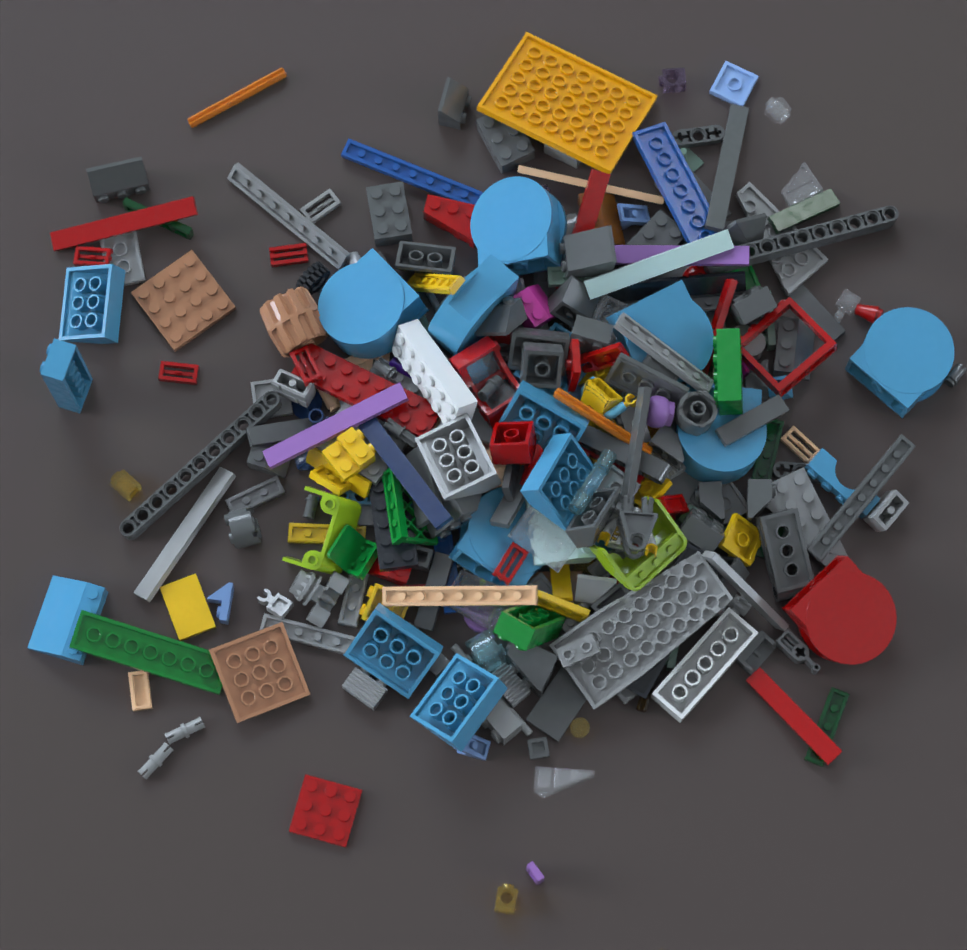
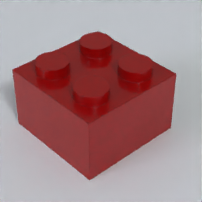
[489,421,537,465]

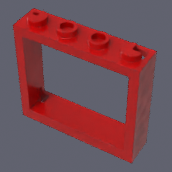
[741,297,837,397]

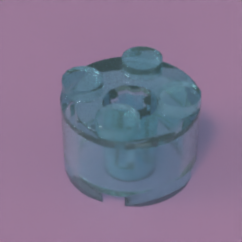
[465,629,507,672]

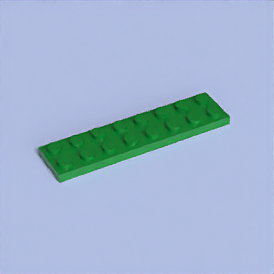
[69,610,222,695]

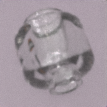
[764,97,792,125]

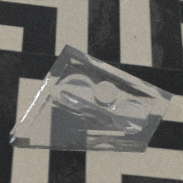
[781,162,823,207]

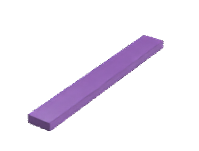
[614,245,750,266]
[262,382,409,469]

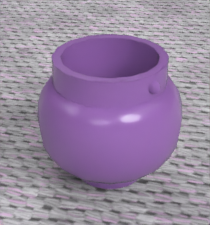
[646,395,675,428]

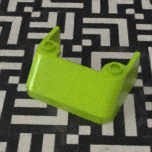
[282,486,362,574]
[589,496,687,591]

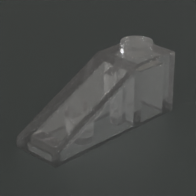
[534,767,595,797]

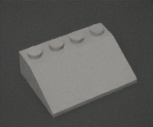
[414,413,502,501]

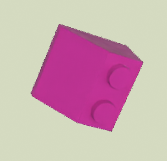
[513,284,556,329]

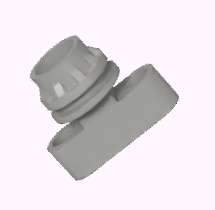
[289,570,349,628]

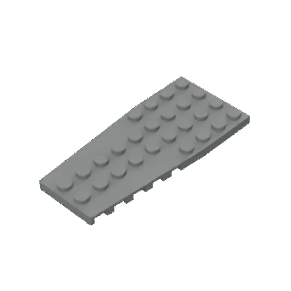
[549,551,733,710]

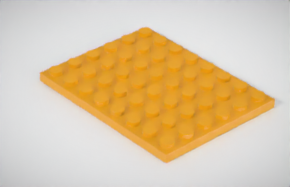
[476,32,658,174]

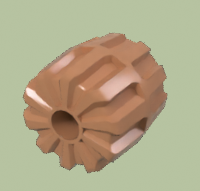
[260,286,329,358]

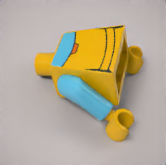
[581,369,637,427]

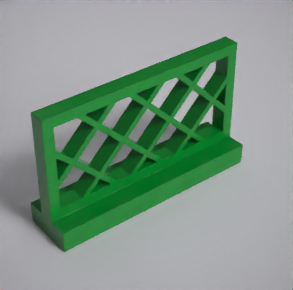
[382,468,438,546]

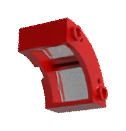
[449,336,520,429]

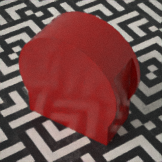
[782,555,897,665]

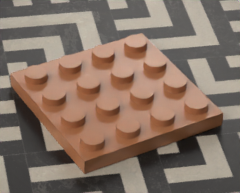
[131,250,236,352]
[209,622,311,723]

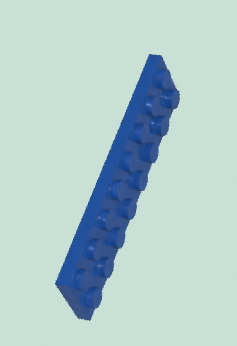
[632,122,718,243]

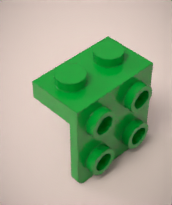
[327,524,378,580]

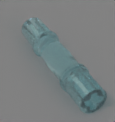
[568,449,617,515]

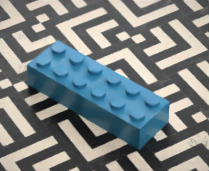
[40,338,93,413]

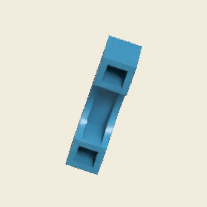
[804,448,880,519]

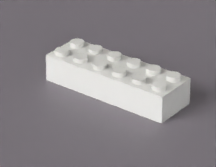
[392,319,478,424]
[651,607,759,723]

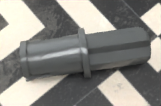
[383,418,417,448]

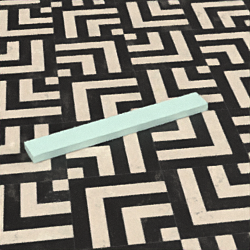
[584,229,734,300]

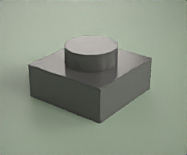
[527,737,550,760]

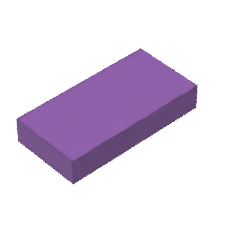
[526,861,545,885]

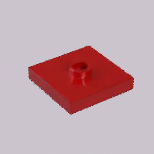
[565,339,581,392]

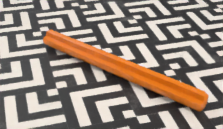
[187,68,287,128]
[553,388,653,454]

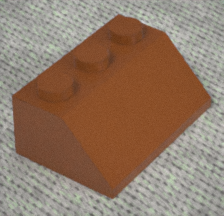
[578,192,626,245]

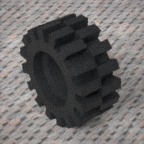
[296,261,331,296]

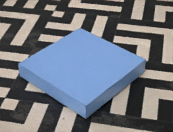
[709,61,759,106]

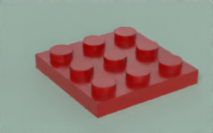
[289,774,362,848]

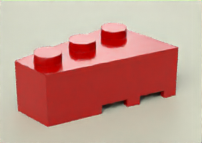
[423,194,475,248]

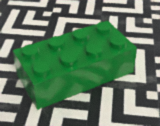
[713,328,743,415]
[493,605,566,651]

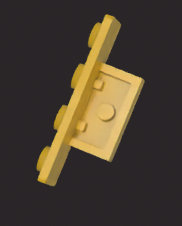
[306,447,372,498]

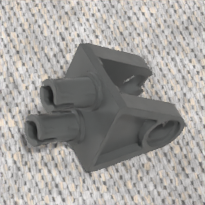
[616,495,658,560]

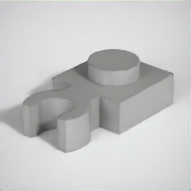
[257,589,294,620]

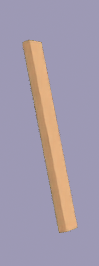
[517,165,664,204]
[382,585,538,606]

